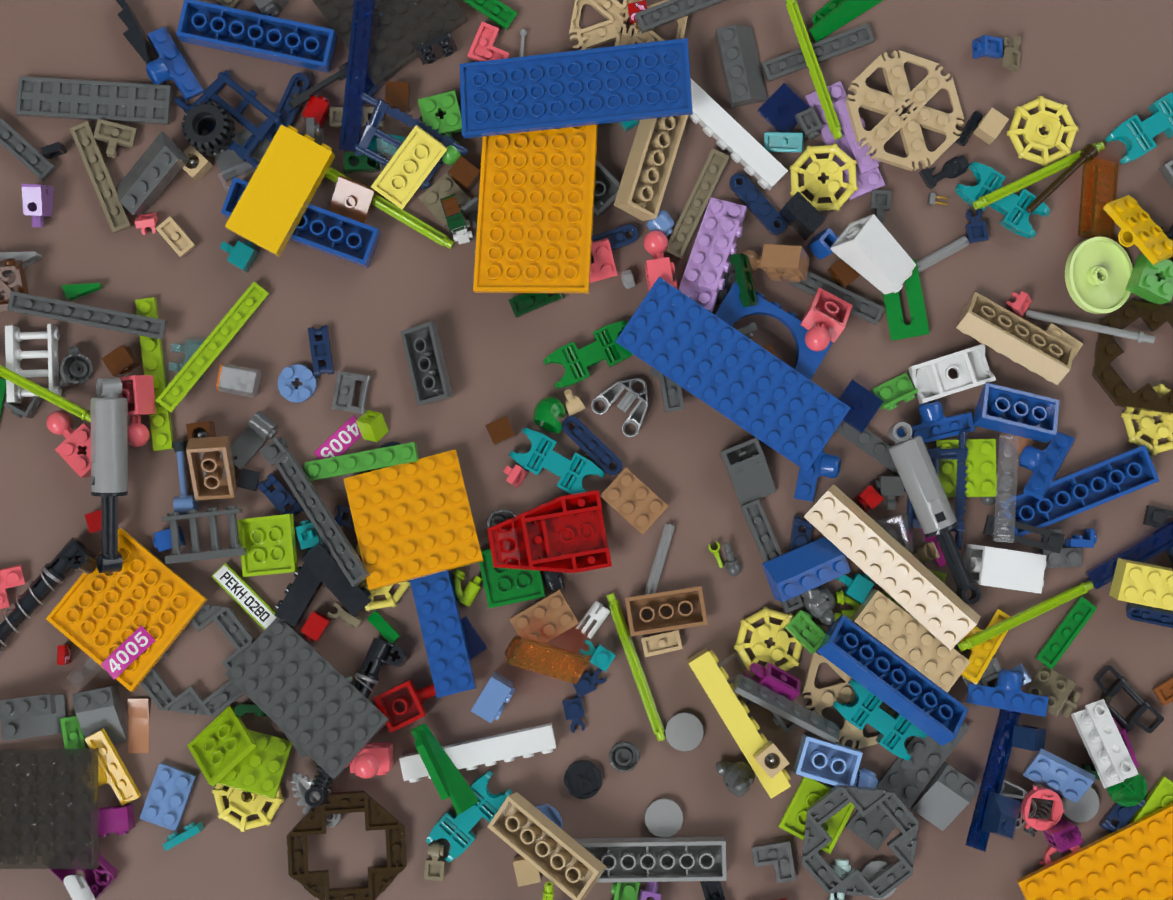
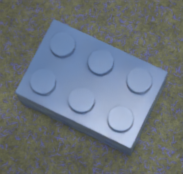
[471,671,515,723]

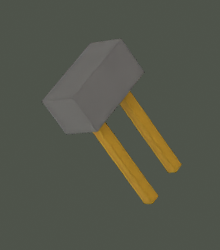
[927,193,948,206]

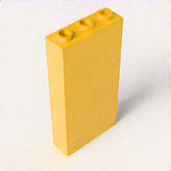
[225,125,335,257]

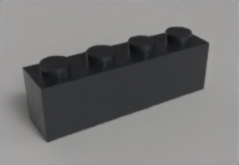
[301,541,371,617]
[274,549,322,627]

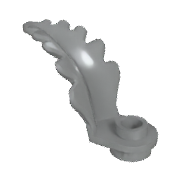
[291,772,341,828]

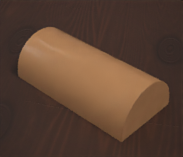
[625,586,708,637]

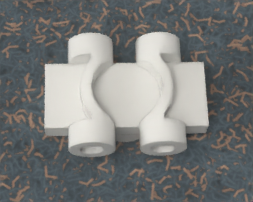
[453,216,473,245]

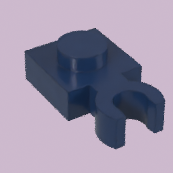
[965,209,989,244]
[571,668,607,698]
[562,697,585,733]

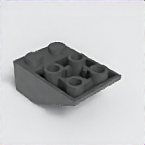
[719,438,776,506]

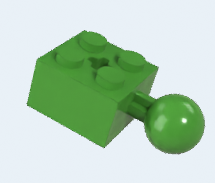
[418,90,463,165]
[1125,254,1173,305]

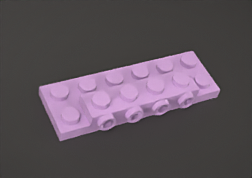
[805,81,885,201]
[678,197,747,313]

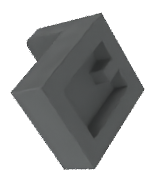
[795,107,823,141]
[259,436,290,466]

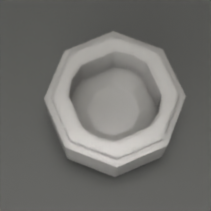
[621,270,635,290]

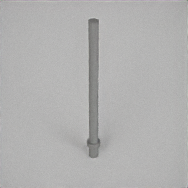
[1025,310,1155,344]

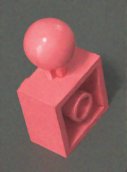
[643,230,678,292]
[800,287,853,351]
[120,375,156,447]
[46,410,91,478]
[350,742,394,779]

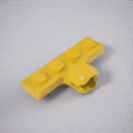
[958,609,1011,685]
[83,728,141,806]

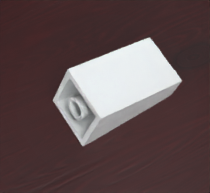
[830,214,916,294]
[963,544,1046,594]

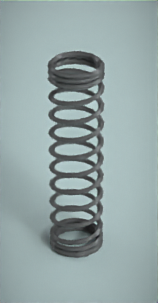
[1023,795,1060,837]

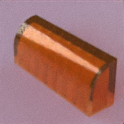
[1078,158,1119,239]
[505,635,590,684]

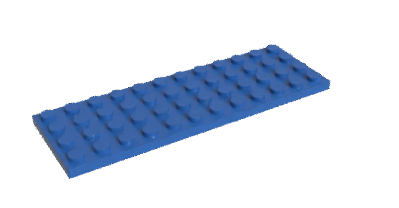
[460,38,693,139]
[615,277,850,472]

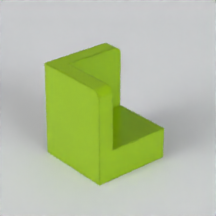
[356,410,389,442]

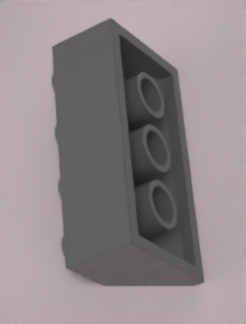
[715,25,768,109]
[116,132,189,215]

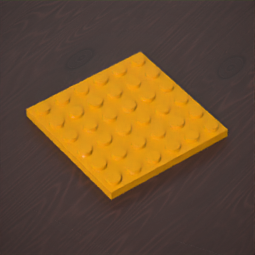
[344,449,484,591]
[46,528,208,692]

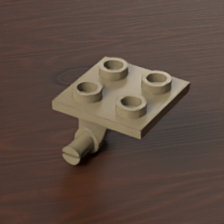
[1026,665,1082,718]

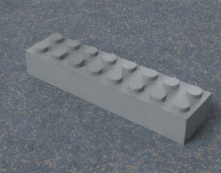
[573,836,727,883]

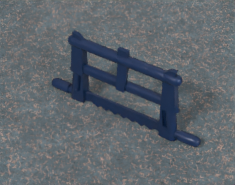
[175,70,282,169]
[354,92,468,191]
[902,430,968,550]

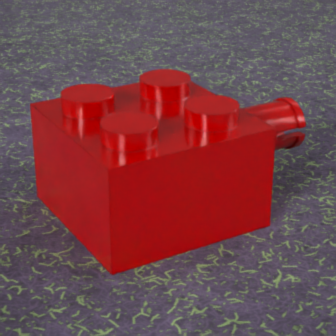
[374,679,436,733]

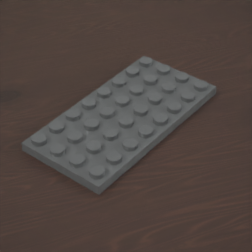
[225,617,390,780]

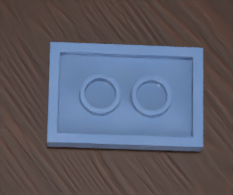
[1022,748,1095,803]
[139,762,197,832]

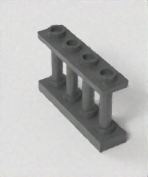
[162,505,247,564]

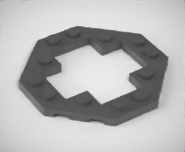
[140,604,254,717]
[801,785,919,898]

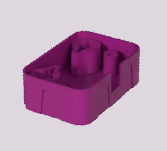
[49,837,118,899]

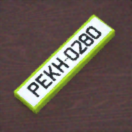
[211,563,277,630]

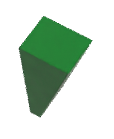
[62,283,104,301]
[367,610,401,644]

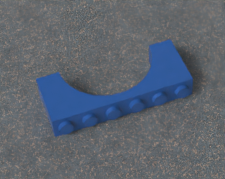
[715,282,833,380]

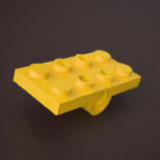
[1103,195,1173,265]

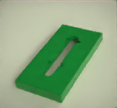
[882,259,930,341]

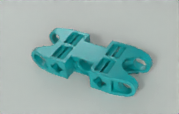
[1105,92,1173,165]
[955,162,1051,239]
[508,428,605,494]
[832,679,928,761]
[425,770,512,863]

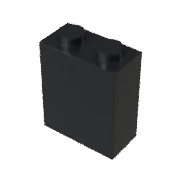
[780,192,826,240]

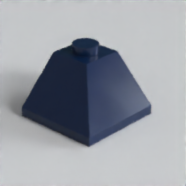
[981,791,1022,840]

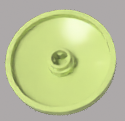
[1065,237,1133,314]

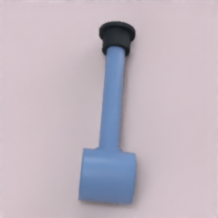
[172,441,198,515]

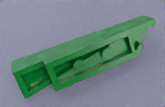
[809,0,883,42]
[410,723,479,815]

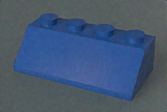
[973,382,1060,443]
[762,536,851,602]

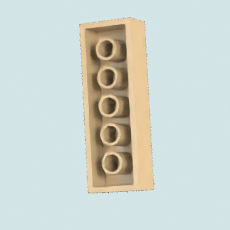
[614,115,688,221]
[956,292,1075,385]
[850,589,971,693]
[487,792,607,900]

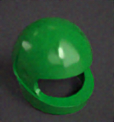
[533,397,566,434]

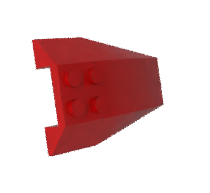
[487,490,612,573]

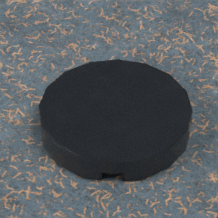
[564,760,602,799]

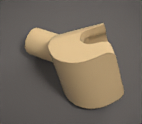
[564,389,586,416]
[912,541,940,562]

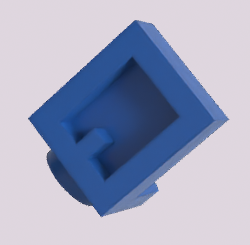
[972,35,1003,59]
[1065,528,1097,548]

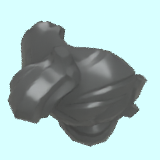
[59,345,93,387]
[800,586,836,625]
[716,761,755,797]

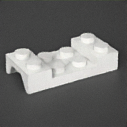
[908,344,996,404]

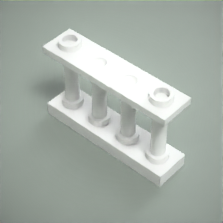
[5,324,62,404]
[1071,699,1138,788]

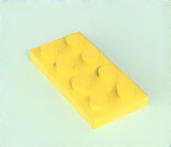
[371,125,447,209]

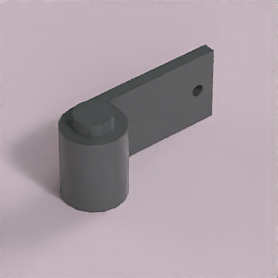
[231,411,278,470]

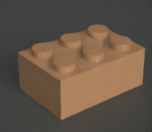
[186,436,237,500]
[600,468,669,535]
[509,589,579,653]

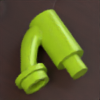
[452,568,483,607]
[833,590,861,621]

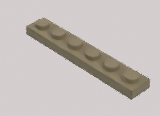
[70,121,132,234]
[664,148,730,260]

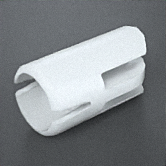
[576,601,610,640]
[64,874,96,900]

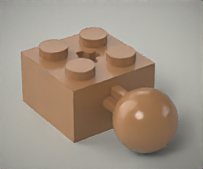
[739,244,810,282]

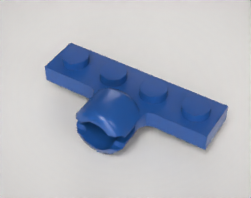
[146,26,203,101]
[896,400,975,443]
[1019,431,1075,500]
[794,448,841,502]
[966,669,1049,717]

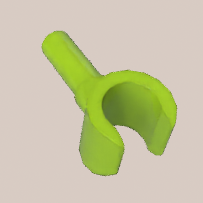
[708,541,724,568]

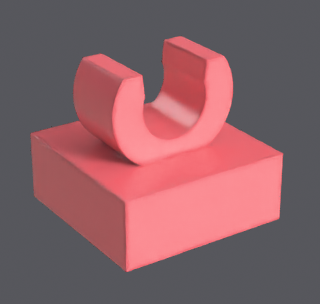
[134,212,158,235]
[1006,291,1032,317]
[503,464,528,488]

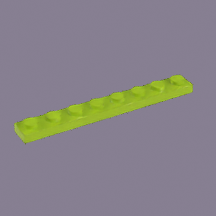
[155,282,269,413]
[135,297,174,451]

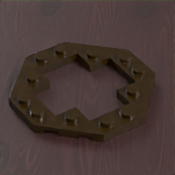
[1092,300,1173,415]
[287,791,407,900]

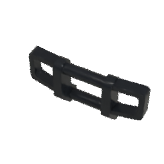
[1093,665,1164,733]

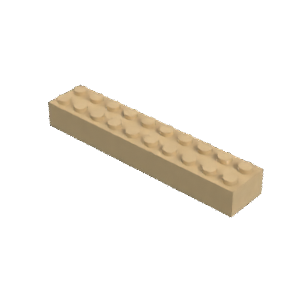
[804,484,981,650]

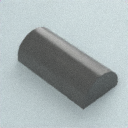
[593,159,620,217]
[400,322,454,406]

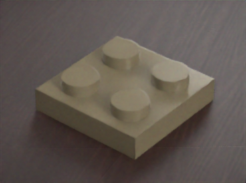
[419,173,471,227]

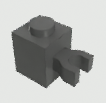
[874,476,904,509]

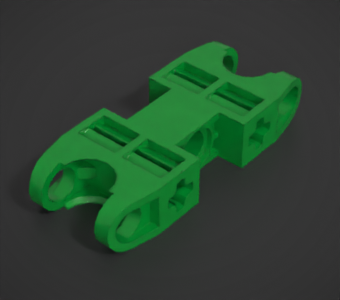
[543,320,633,389]

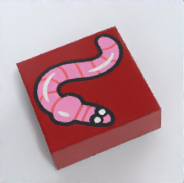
[627,0,647,24]
[57,644,71,665]

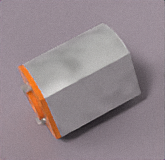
[216,363,261,398]

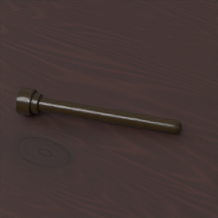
[1026,144,1099,213]

